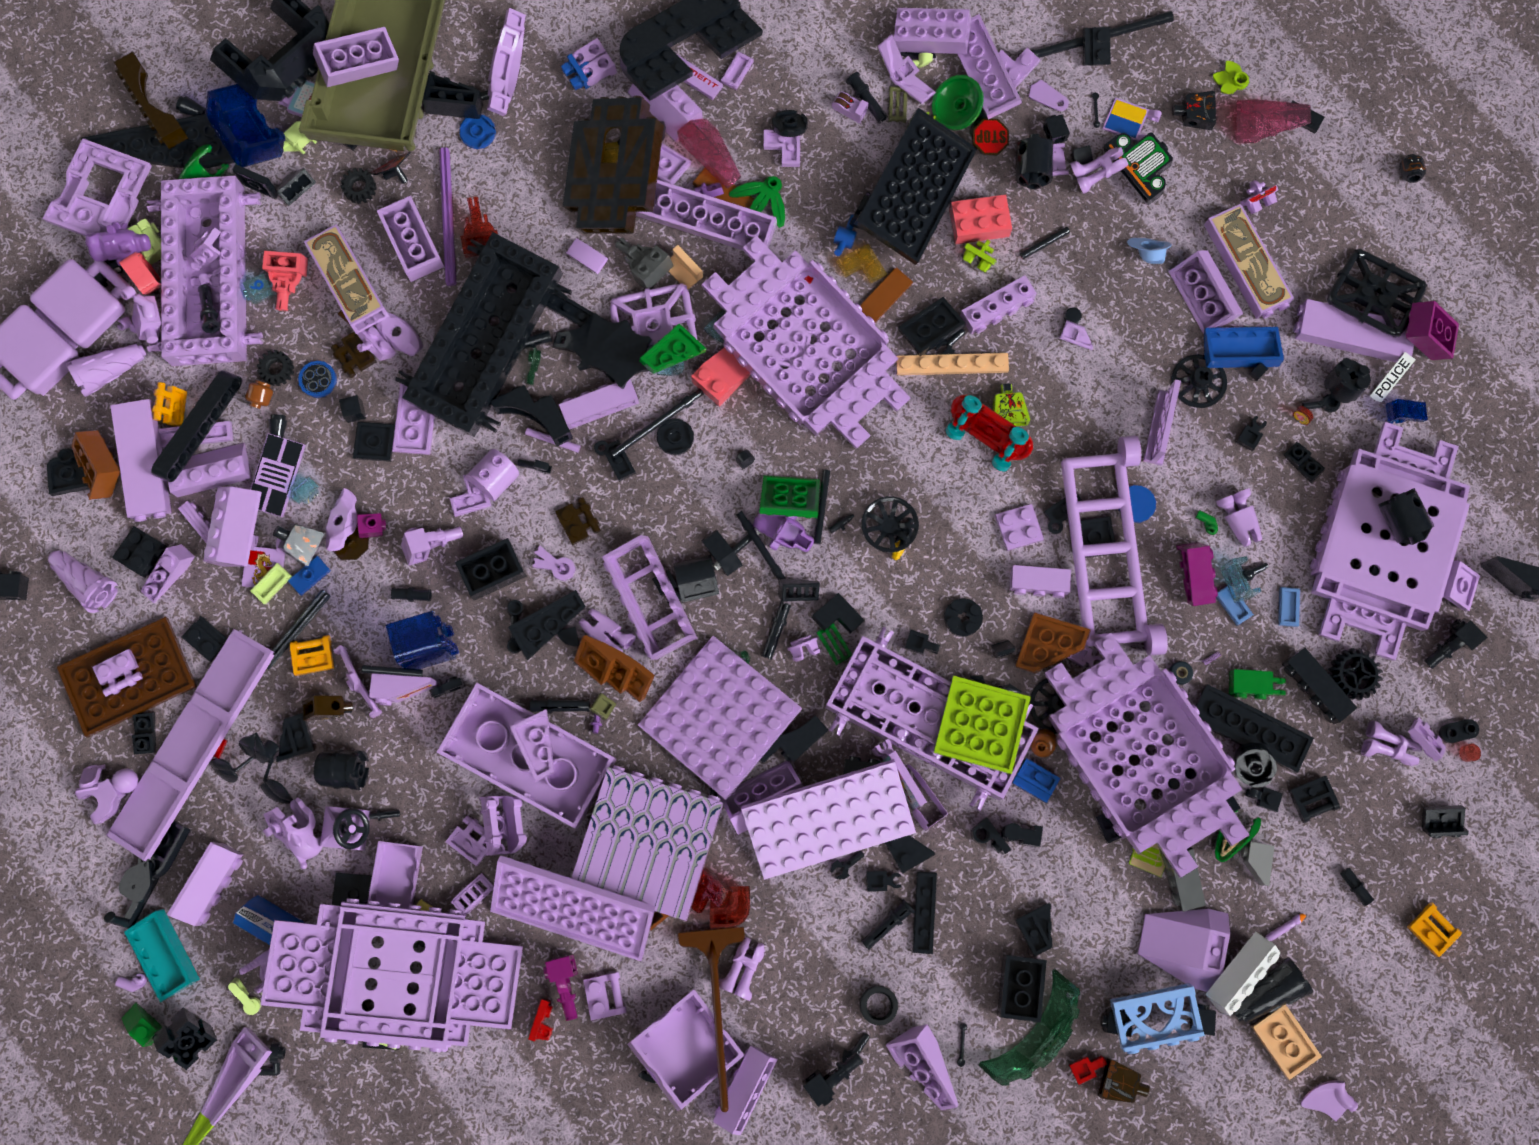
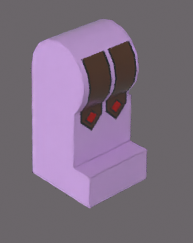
[832,92,868,124]

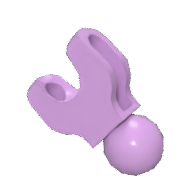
[75,768,139,824]

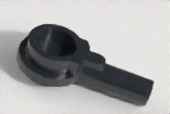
[1302,394,1340,413]

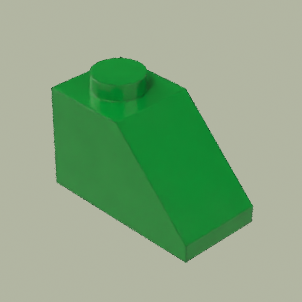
[121,1003,163,1047]

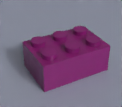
[1406,301,1459,360]

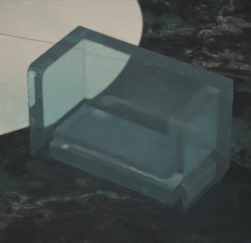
[1220,556,1261,603]

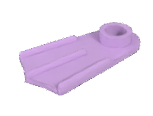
[1029,80,1069,111]

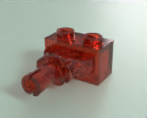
[460,197,499,258]

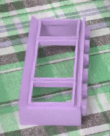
[602,535,698,660]

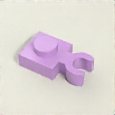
[1067,646,1103,669]

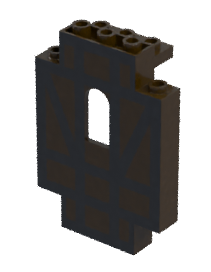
[563,96,664,234]

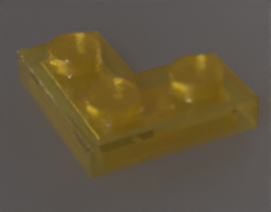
[836,244,887,284]

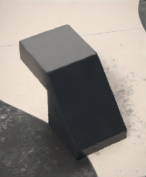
[701,529,743,576]

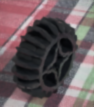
[1328,648,1384,701]

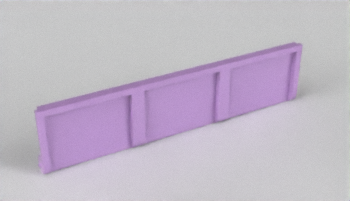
[106,628,275,861]

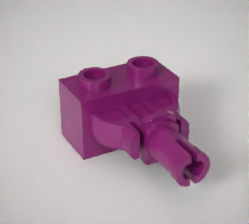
[543,955,578,1021]

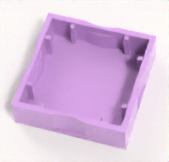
[627,990,744,1111]

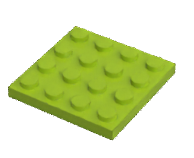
[933,676,1031,774]

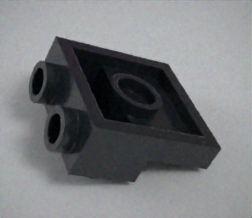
[112,526,167,578]

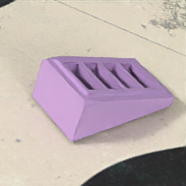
[451,873,494,916]

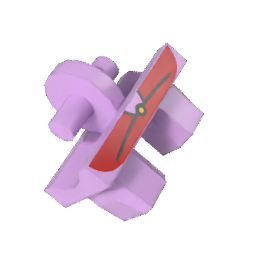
[1240,180,1278,214]

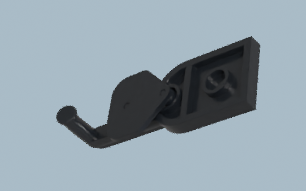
[104,820,191,928]

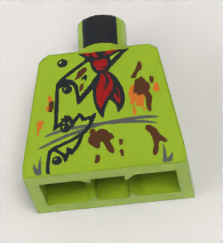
[993,383,1030,426]

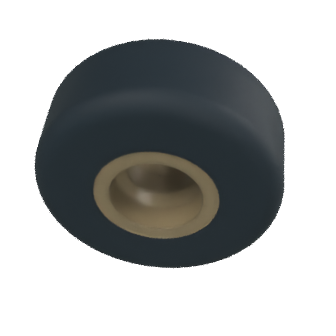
[1169,661,1193,685]

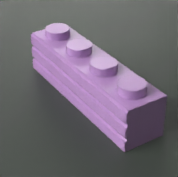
[178,501,211,544]

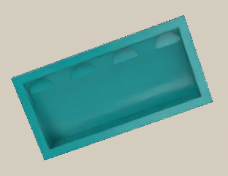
[124,909,200,1002]

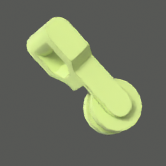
[228,978,261,1015]

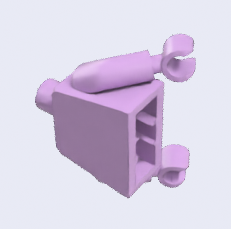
[117,286,161,344]

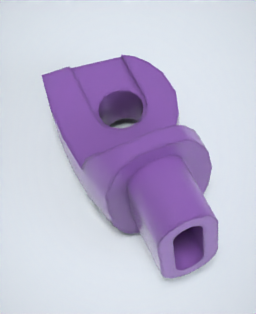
[694,183,724,197]

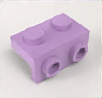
[190,227,221,267]

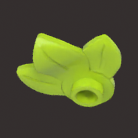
[1213,60,1249,94]

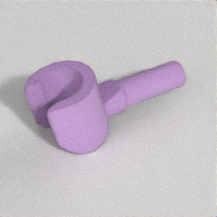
[199,267,220,286]

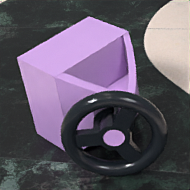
[320,806,370,851]

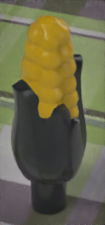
[892,517,914,560]

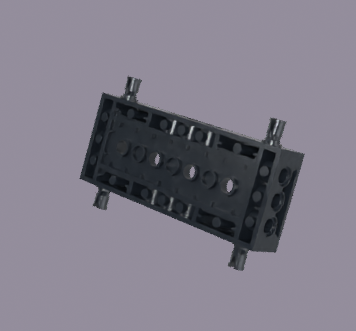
[395,232,572,437]

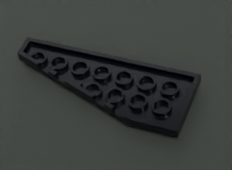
[81,110,236,169]

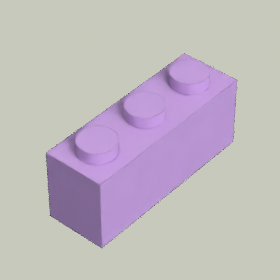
[1009,565,1071,598]

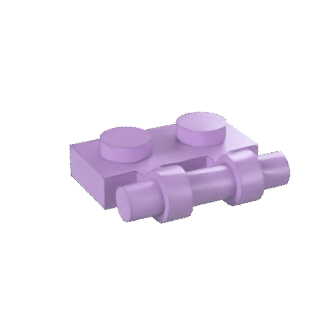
[92,649,143,697]
[1408,717,1446,762]
[446,815,487,866]

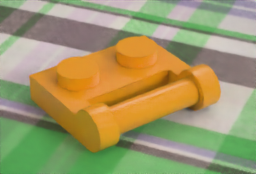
[290,635,334,676]
[1407,902,1462,957]

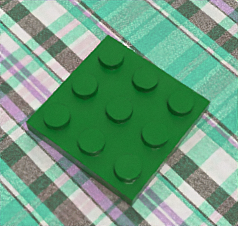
[759,475,820,518]

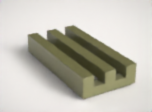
[888,86,907,123]

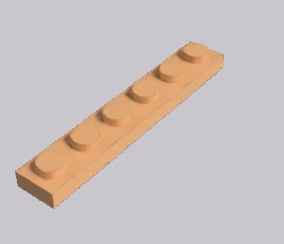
[896,353,1009,375]

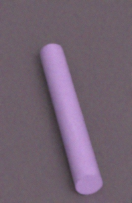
[525,428,581,453]

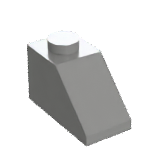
[1241,841,1275,886]

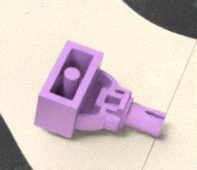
[401,526,463,566]

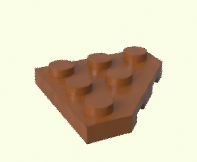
[1016,612,1091,673]

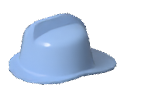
[1127,238,1172,264]

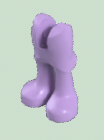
[1070,147,1128,194]
[1361,720,1423,766]
[719,937,765,1001]

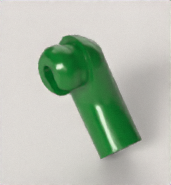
[1195,510,1218,535]

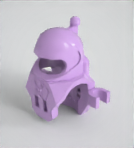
[263,798,322,869]

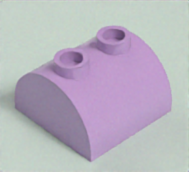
[465,449,519,501]

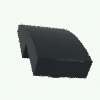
[1284,442,1325,483]
[132,712,156,755]

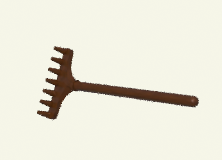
[678,927,745,1112]

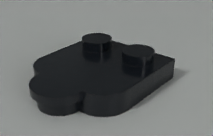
[47,448,89,497]

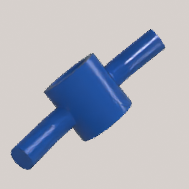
[833,214,857,256]

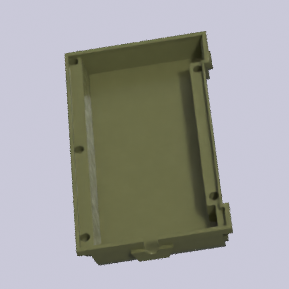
[299,0,445,151]

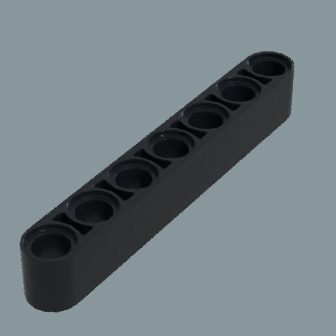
[151,370,242,482]

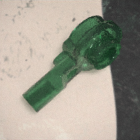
[526,347,541,385]

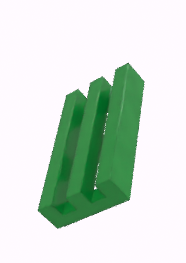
[816,623,852,666]

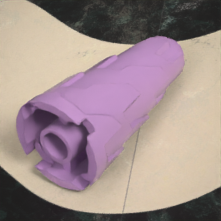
[66,344,147,397]
[48,550,118,613]

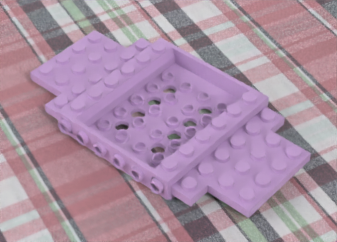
[260,898,523,1052]

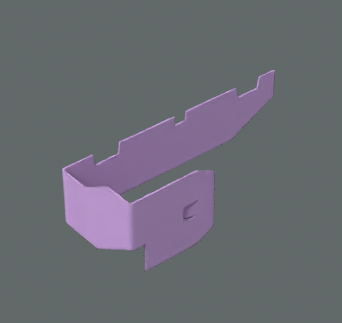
[907,764,948,831]

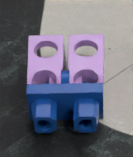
[561,38,617,90]

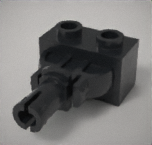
[1424,618,1488,669]
[802,1052,863,1107]

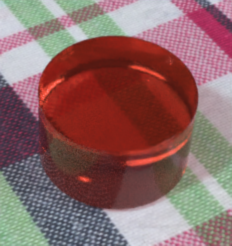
[1459,743,1481,762]

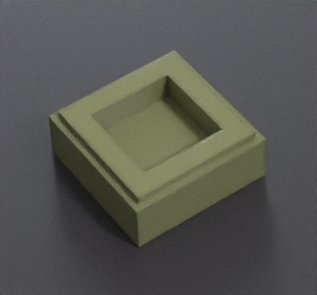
[589,693,616,721]

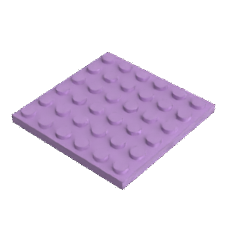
[638,636,802,800]

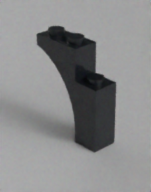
[491,385,573,447]
[758,715,829,764]

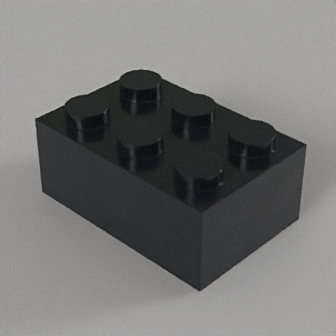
[455,538,527,601]
[997,954,1047,1023]

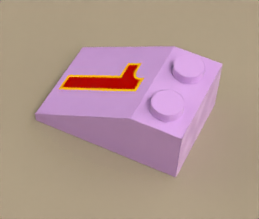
[369,674,438,706]

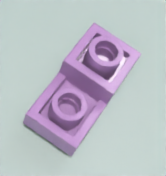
[566,238,608,274]

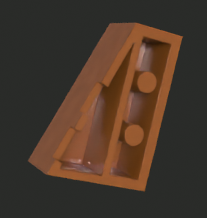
[71,430,120,500]

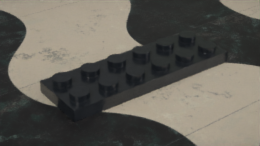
[1195,684,1314,773]

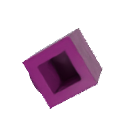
[357,513,386,538]

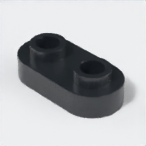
[1439,719,1479,744]

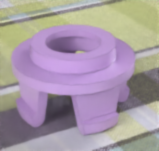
[787,635,820,662]

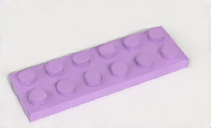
[957,14,1022,119]

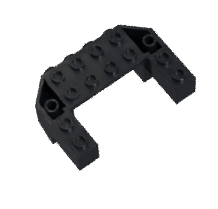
[210,0,330,102]

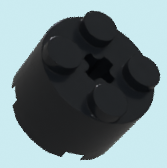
[1324,358,1371,403]
[1233,743,1277,788]

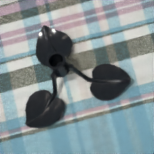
[209,732,293,804]

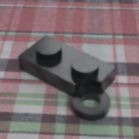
[594,439,636,482]
[1043,492,1083,535]

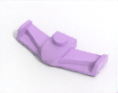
[877,34,936,104]
[333,645,382,718]

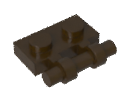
[331,332,377,378]
[555,497,601,546]

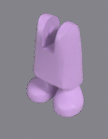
[1216,488,1262,547]
[578,608,636,652]

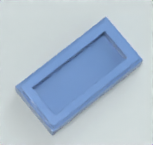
[1216,583,1254,626]
[1278,587,1300,627]

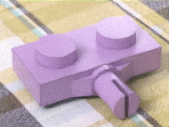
[357,326,396,361]

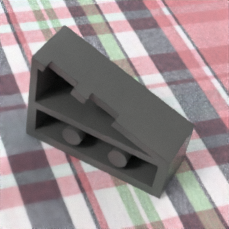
[1158,846,1206,912]

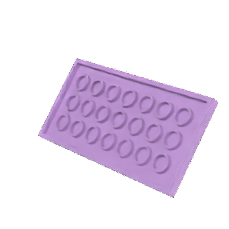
[741,759,916,880]
[490,855,656,961]

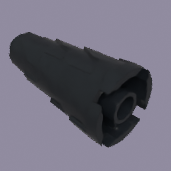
[1233,957,1314,1023]

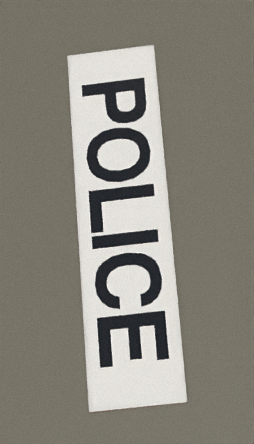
[1370,352,1416,402]

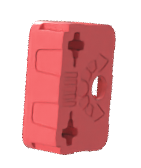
[119,252,161,295]

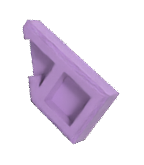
[1060,320,1093,350]

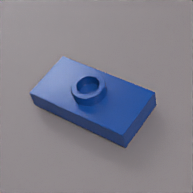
[288,556,331,596]

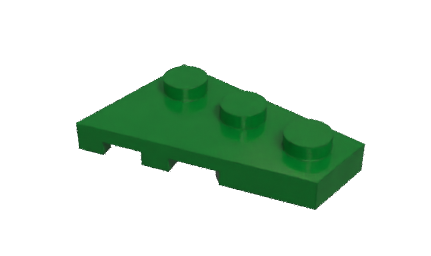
[639,324,707,374]

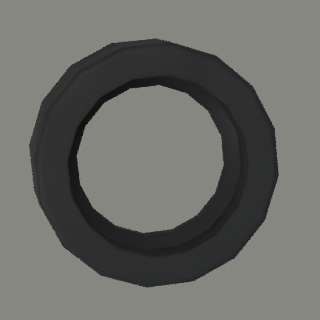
[859,985,898,1026]

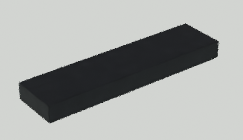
[912,872,937,954]

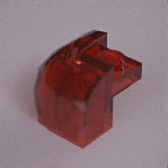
[710,886,750,928]

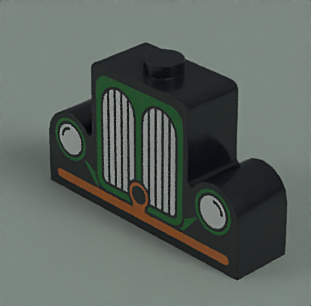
[1104,132,1173,205]

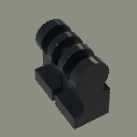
[1001,823,1043,848]

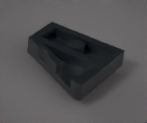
[276,713,315,763]
[885,835,935,874]
[1015,902,1052,957]

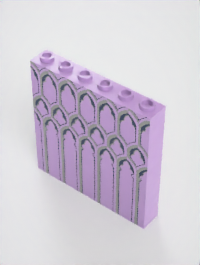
[571,765,723,921]

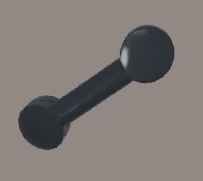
[507,600,523,654]

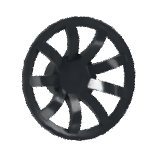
[1171,354,1227,408]
[861,496,919,553]
[1029,678,1065,734]

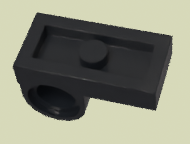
[971,817,1012,855]

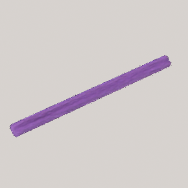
[439,147,456,286]

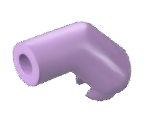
[115,973,147,992]

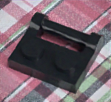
[1288,776,1340,823]

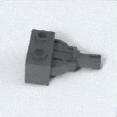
[615,238,673,289]

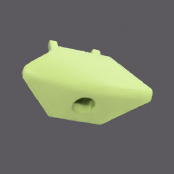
[279,121,317,154]

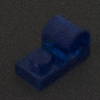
[1386,399,1428,424]

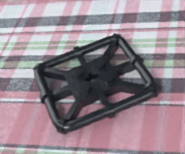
[1327,249,1427,338]

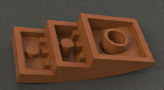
[574,635,655,702]

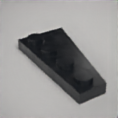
[508,590,586,661]

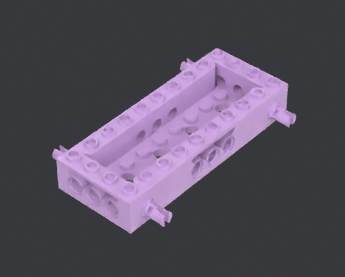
[147,176,263,366]
[825,627,1039,811]

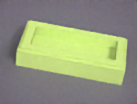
[250,563,292,604]

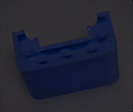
[206,84,286,167]
[385,611,459,669]

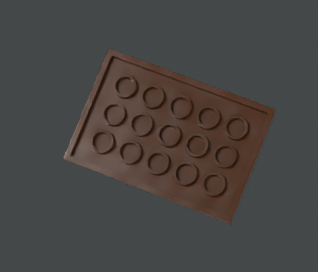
[57,617,197,738]

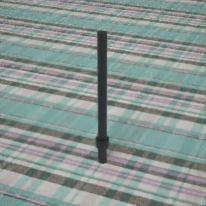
[610,388,704,458]

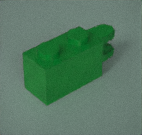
[1229,669,1286,700]

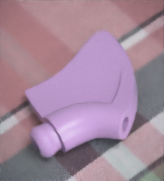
[1300,1080,1358,1121]

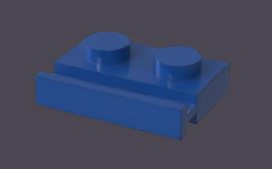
[1012,758,1061,803]

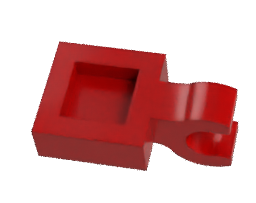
[1069,1055,1107,1085]

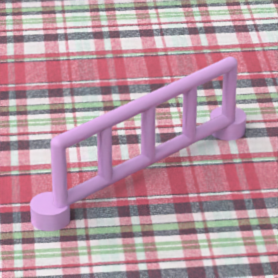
[1061,435,1168,656]

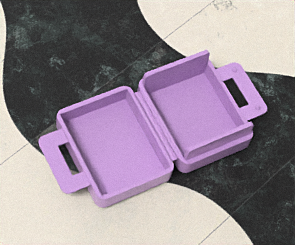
[0,259,130,400]

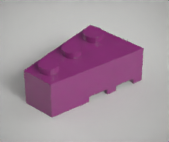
[1176,542,1218,606]

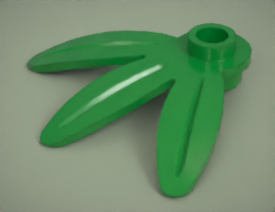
[729,176,785,228]

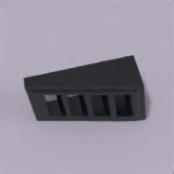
[778,579,820,602]

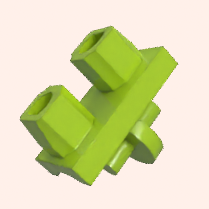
[962,239,997,273]

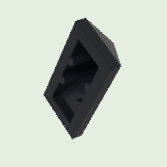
[276,168,316,206]

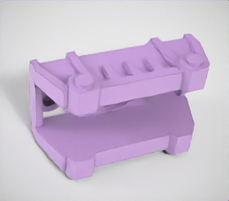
[479,795,527,856]

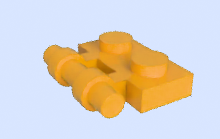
[152,382,187,427]

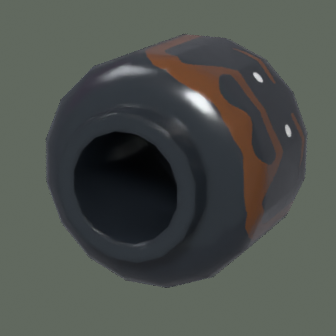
[1399,154,1426,183]

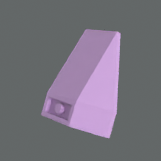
[1137,909,1230,992]

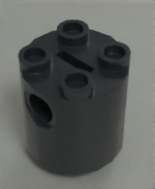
[1016,134,1054,190]
[1378,488,1435,545]

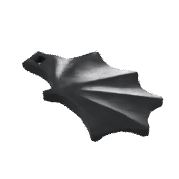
[552,313,652,389]

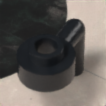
[257,1042,286,1076]

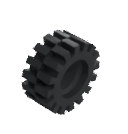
[341,168,377,204]
[257,350,294,386]

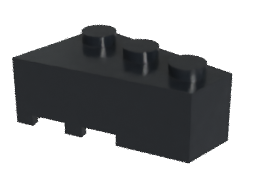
[422,70,483,119]

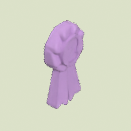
[533,546,576,581]

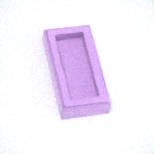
[721,52,754,90]

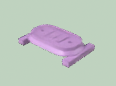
[1053,143,1069,176]
[76,764,106,793]

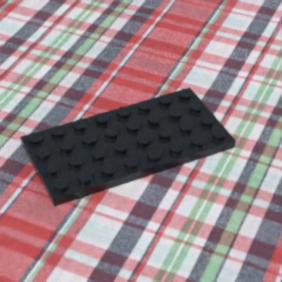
[854,108,977,265]

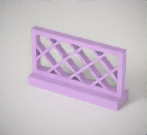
[1143,380,1181,466]

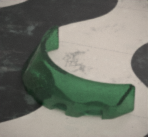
[978,968,1080,1086]

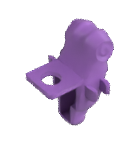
[85,222,151,266]
[753,512,814,552]

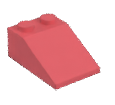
[691,347,750,407]

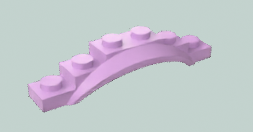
[487,8,526,116]

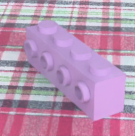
[960,275,1037,334]
[559,379,639,430]
[713,1046,778,1135]

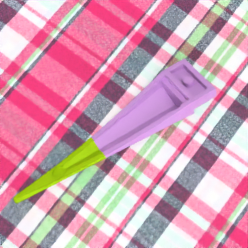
[183,1027,272,1145]

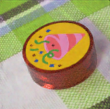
[1293,407,1313,425]

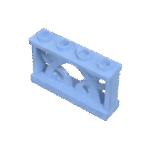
[1110,983,1205,1054]

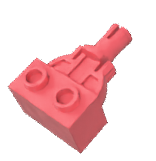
[262,251,308,311]

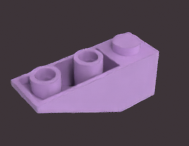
[141,544,195,603]

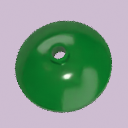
[932,75,984,130]

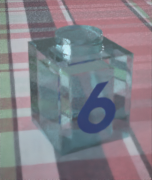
[243,274,275,304]

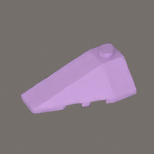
[886,1024,958,1110]

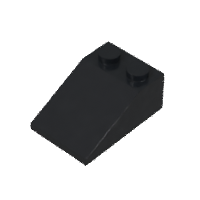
[1481,556,1539,602]

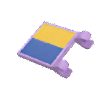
[1102,98,1161,143]

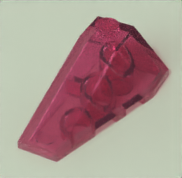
[677,119,741,189]

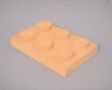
[1251,1005,1322,1080]

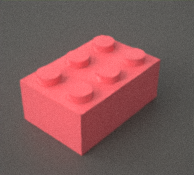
[949,195,1012,244]

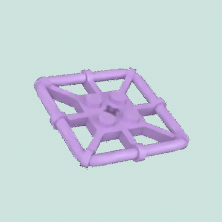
[610,283,697,345]

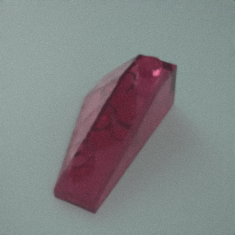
[1235,99,1311,144]

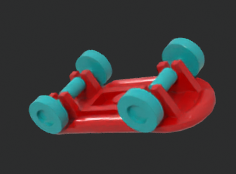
[946,395,1033,472]

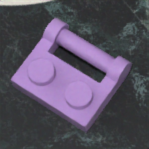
[583,972,627,1021]

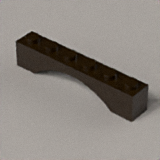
[114,52,188,149]

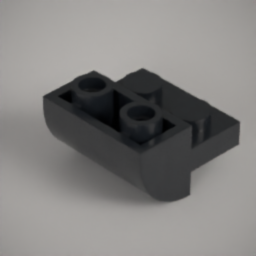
[673,555,719,603]

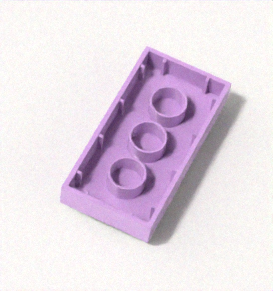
[437,683,617,829]

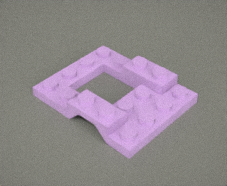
[42,139,152,237]

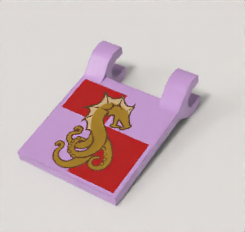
[242,535,285,587]

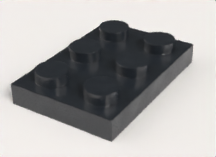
[898,297,966,356]

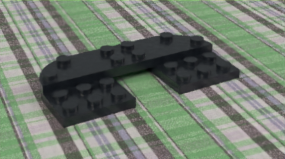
[619,0,763,101]

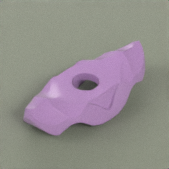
[375,312,423,356]
[326,488,358,551]

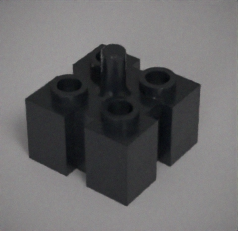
[152,1007,217,1070]

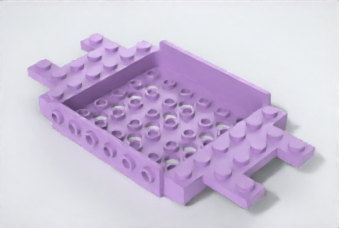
[702,235,911,449]
[1310,422,1470,661]
[1044,633,1249,878]

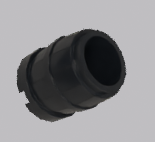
[313,749,369,790]

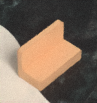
[669,245,703,289]

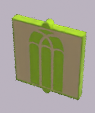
[1129,843,1165,877]

